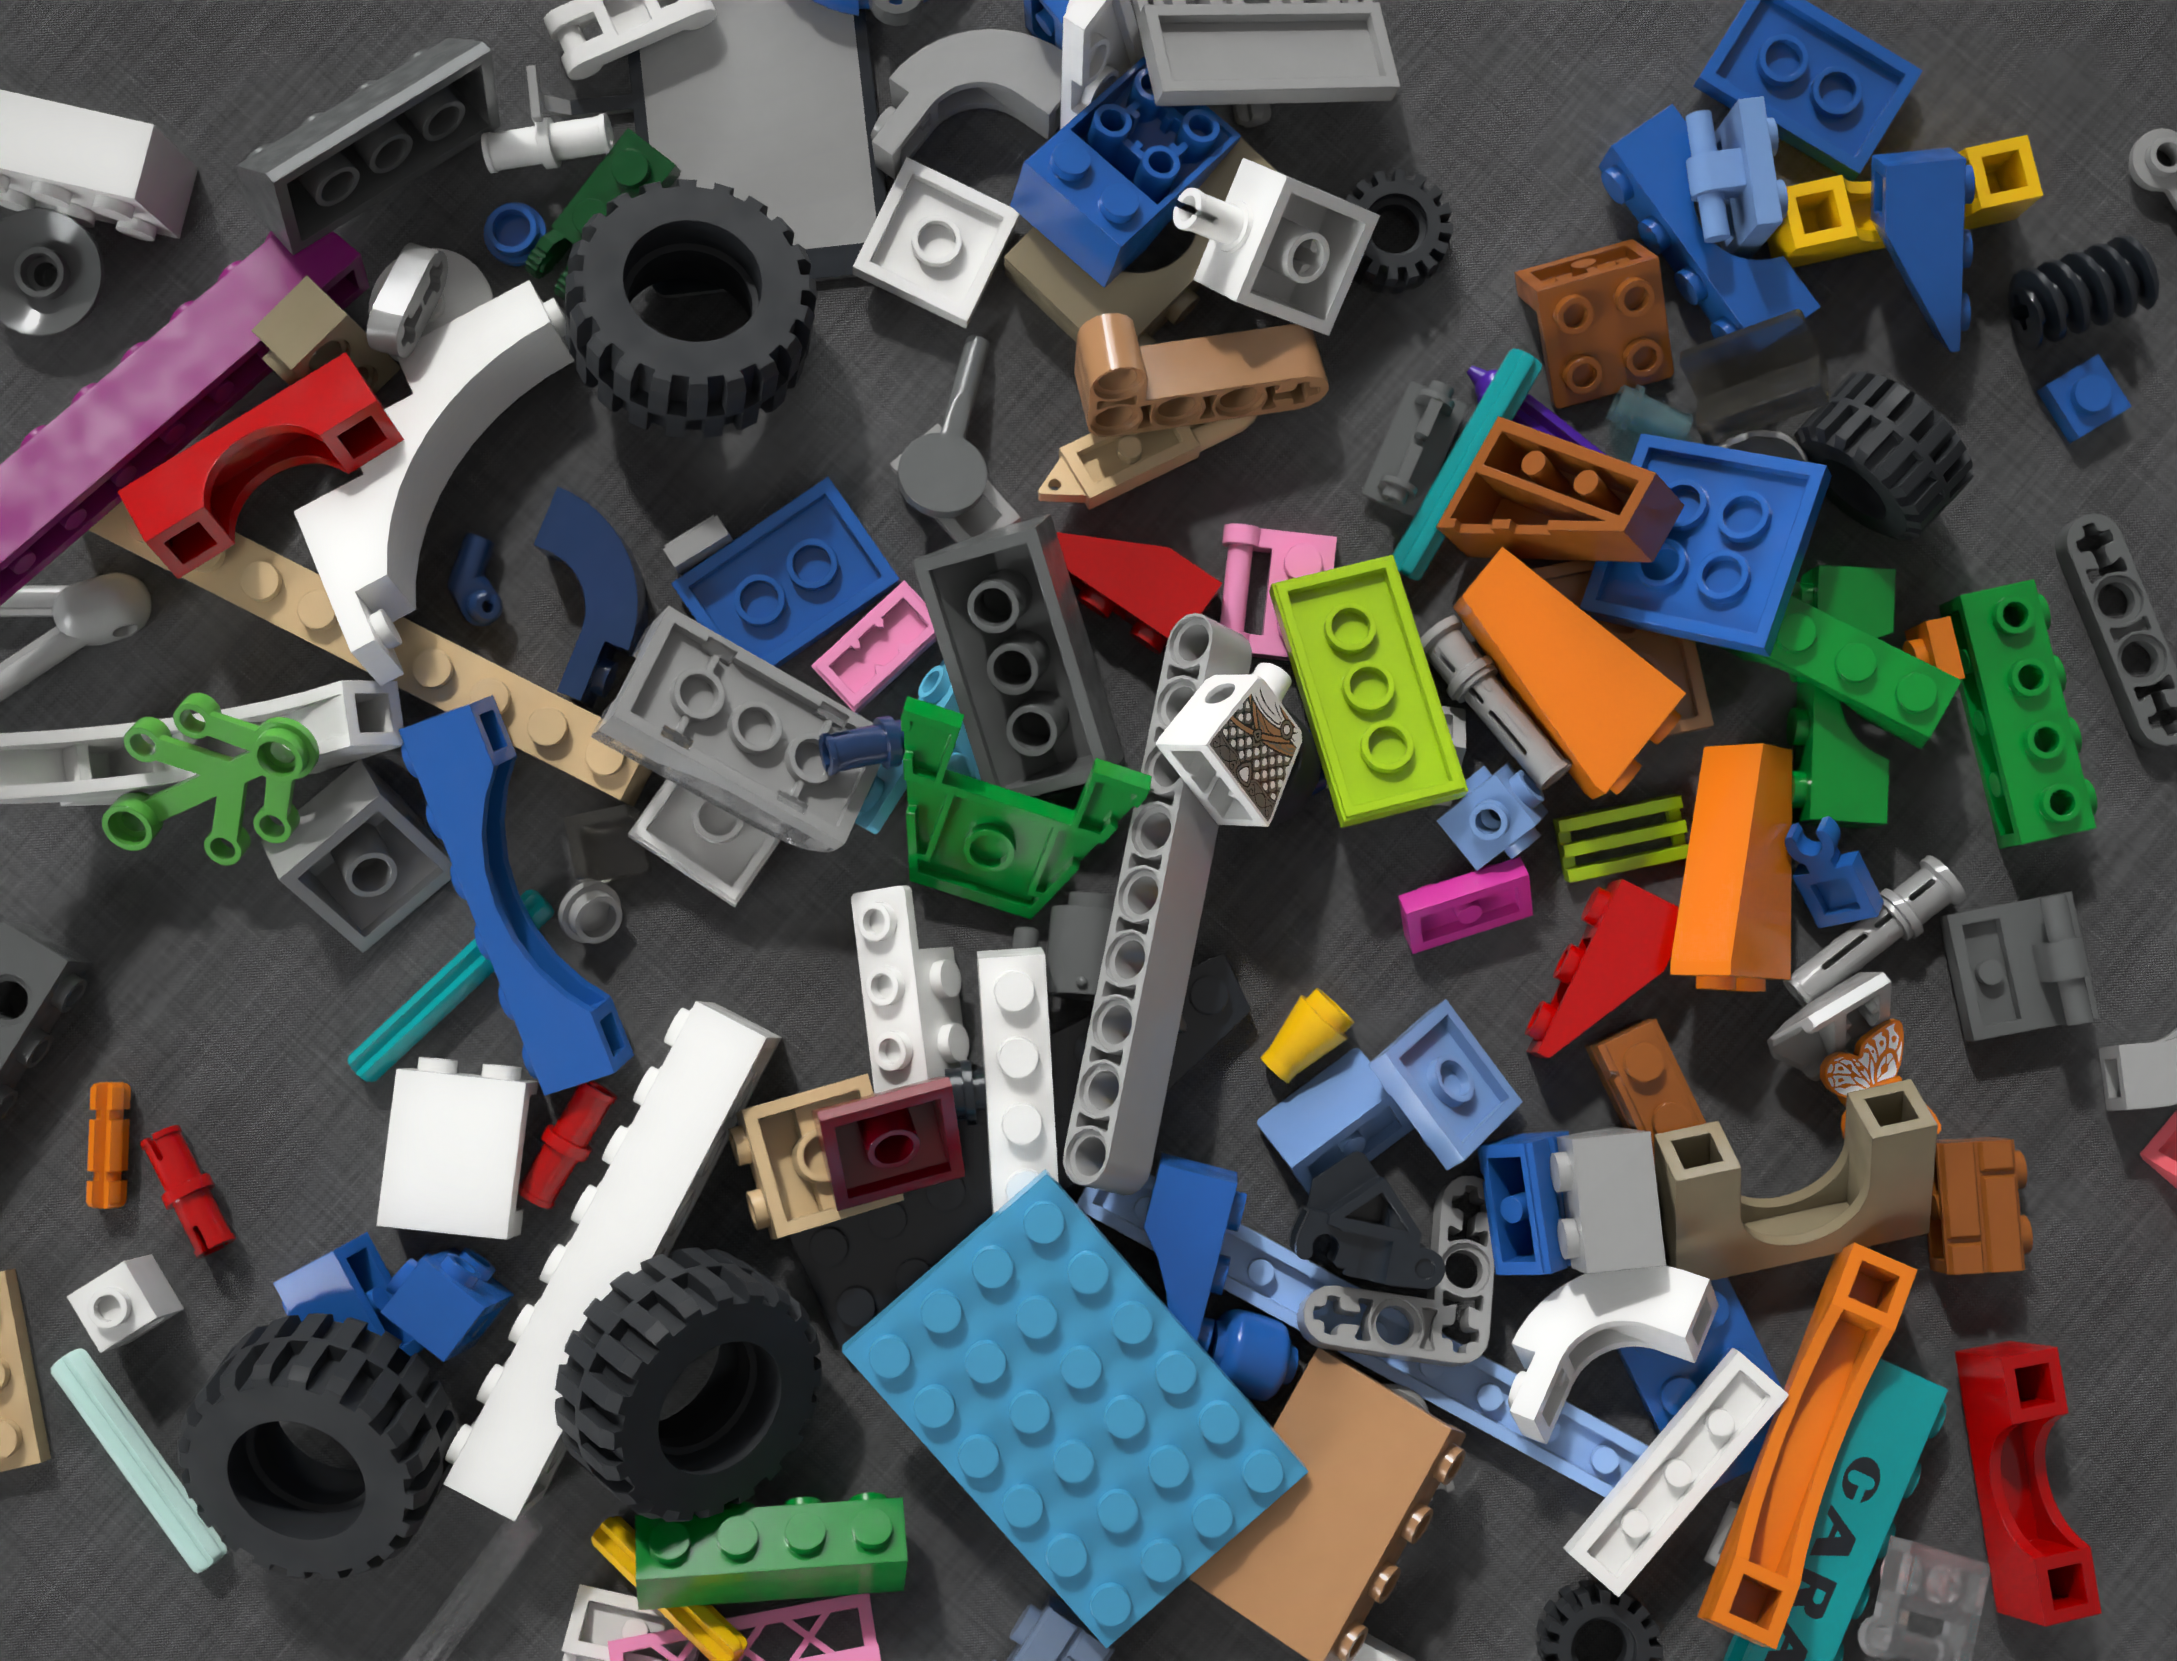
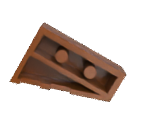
[1436,416,1685,562]

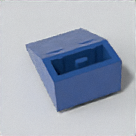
[1010,55,1241,288]

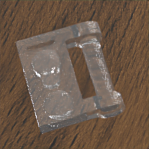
[1858,1535,1990,1661]

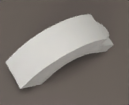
[1508,1266,1719,1445]

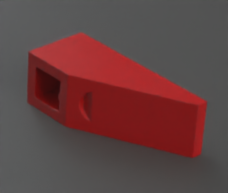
[1056,532,1222,654]
[1525,879,1679,1058]

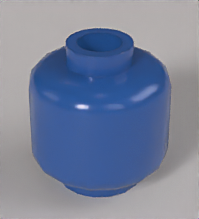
[1207,1309,1298,1401]

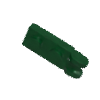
[524,128,681,301]

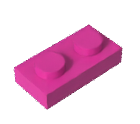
[1398,857,1533,954]

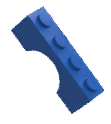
[1598,104,1821,366]

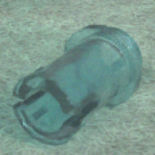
[1607,384,1693,441]

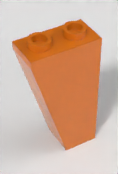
[1453,547,1686,800]
[1670,743,1793,992]

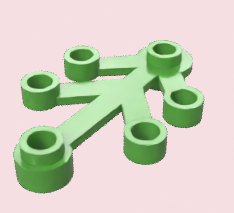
[102,693,319,866]

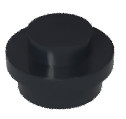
[945,1060,987,1126]

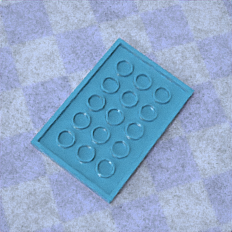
[842,1169,1308,1649]

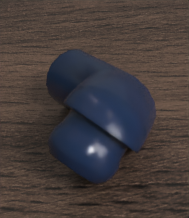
[447,532,503,627]

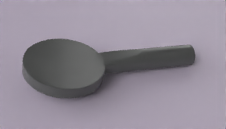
[897,335,990,518]

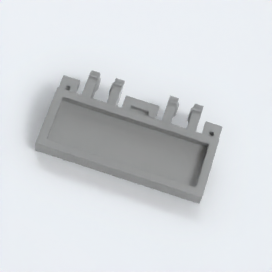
[1132,0,1400,106]

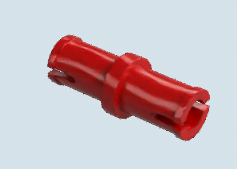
[518,1080,618,1209]
[140,1125,236,1259]

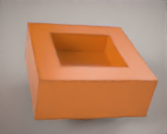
[1902,616,1965,680]

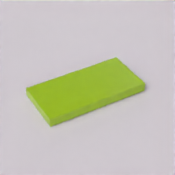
[1269,555,1468,828]

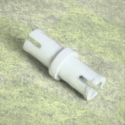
[481,113,615,173]

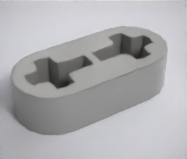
[367,243,448,358]

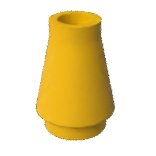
[1260,988,1354,1083]

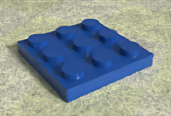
[1580,434,1832,657]

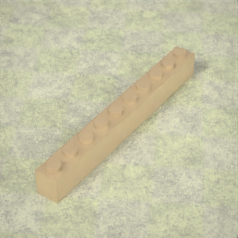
[89,501,657,807]

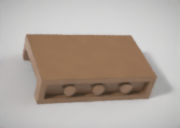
[1189,1347,1466,1661]

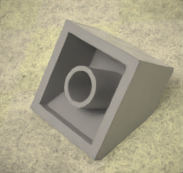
[261,759,452,953]
[1550,1127,1666,1274]

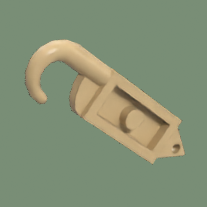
[1038,415,1257,510]

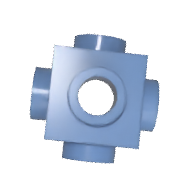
[1436,763,1548,870]

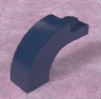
[534,486,648,709]

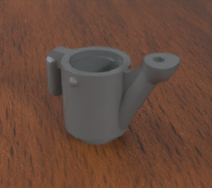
[1012,892,1187,1033]

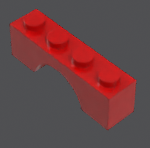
[117,352,404,579]
[1954,1341,2102,1627]

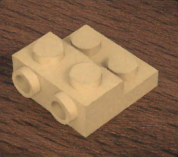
[728,1073,904,1240]

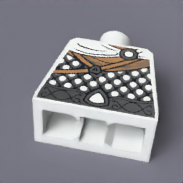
[1156,663,1302,827]

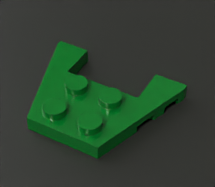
[901,696,1152,919]

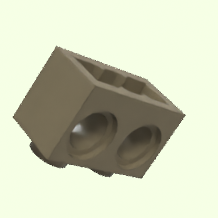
[251,276,401,394]

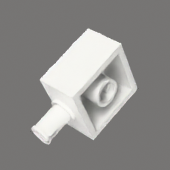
[1173,158,1380,336]

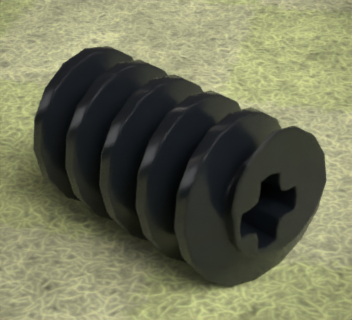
[2008,235,2159,351]

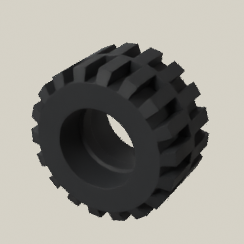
[1794,371,1974,541]

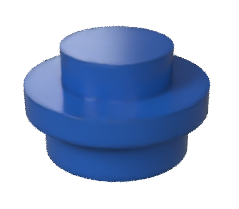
[483,202,548,266]

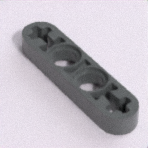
[2055,513,2177,749]

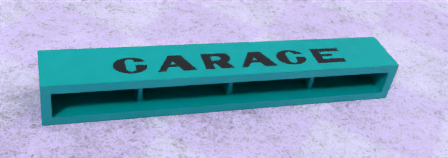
[1723,1358,1948,1661]

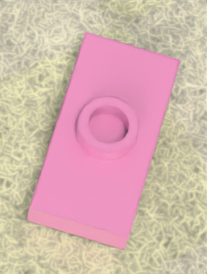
[811,580,937,713]

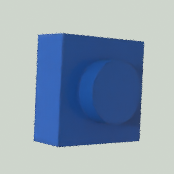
[2036,354,2132,444]

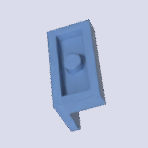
[1257,1048,1415,1195]

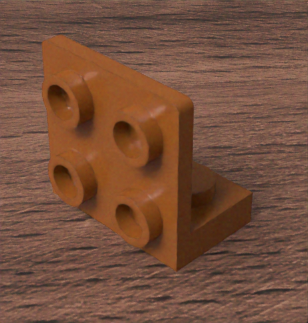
[1514,239,1674,409]

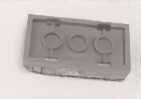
[591,606,881,852]

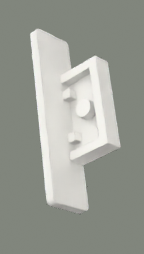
[851,885,969,1094]

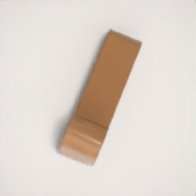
[1074,313,1329,437]

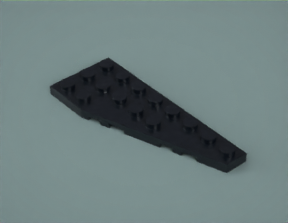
[788,953,1251,1349]

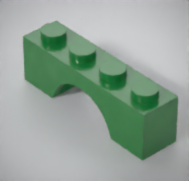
[1786,565,1896,829]
[1715,596,1962,749]

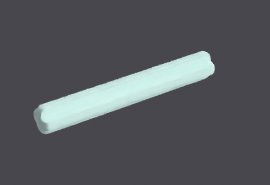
[50,1348,227,1573]

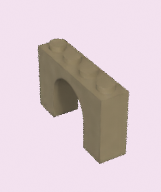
[1004,105,1277,346]
[1654,1079,1938,1281]

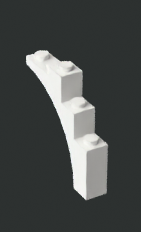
[0,680,404,806]

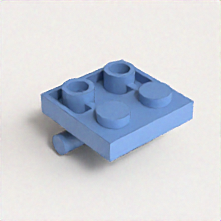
[1685,96,1788,259]

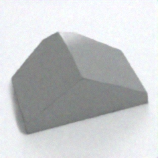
[1767,972,1891,1081]

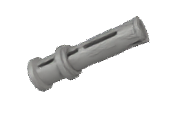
[1420,615,1572,791]
[1783,855,1967,1007]

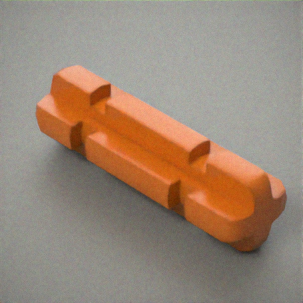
[86,1082,131,1209]

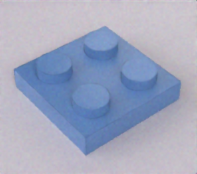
[1368,999,1523,1170]

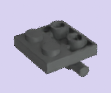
[1938,891,2099,1041]

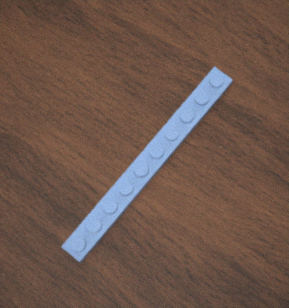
[1076,1174,1649,1498]

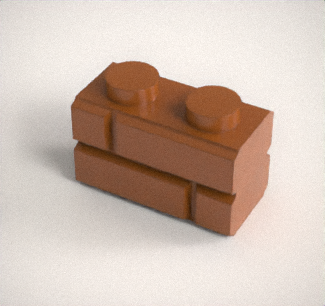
[1585,1019,1706,1164]
[1927,1137,2033,1275]

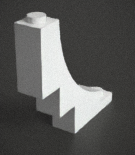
[294,280,574,686]

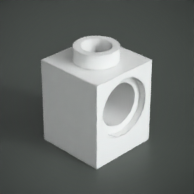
[67,1254,184,1353]

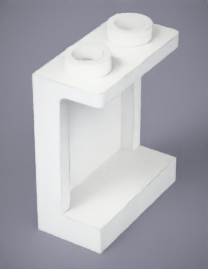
[376,1057,538,1240]

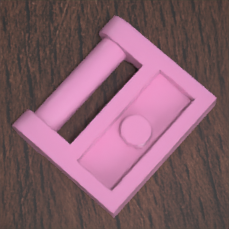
[1220,523,1337,661]

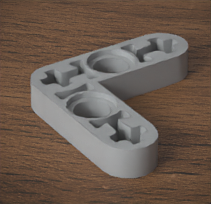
[1297,1176,1495,1367]

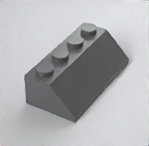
[236,38,500,255]
[912,514,1124,797]

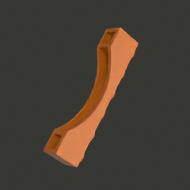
[1697,1242,1918,1649]

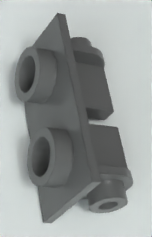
[1360,380,1468,517]

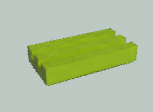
[1553,794,1689,883]

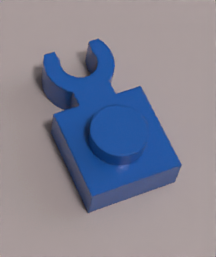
[1785,816,1884,928]

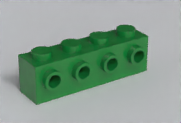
[1939,579,2098,849]
[635,1492,908,1610]

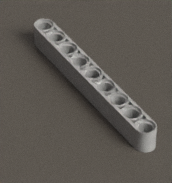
[1063,613,1252,1195]

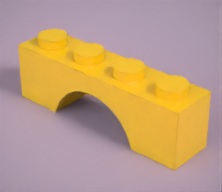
[1767,135,2043,268]

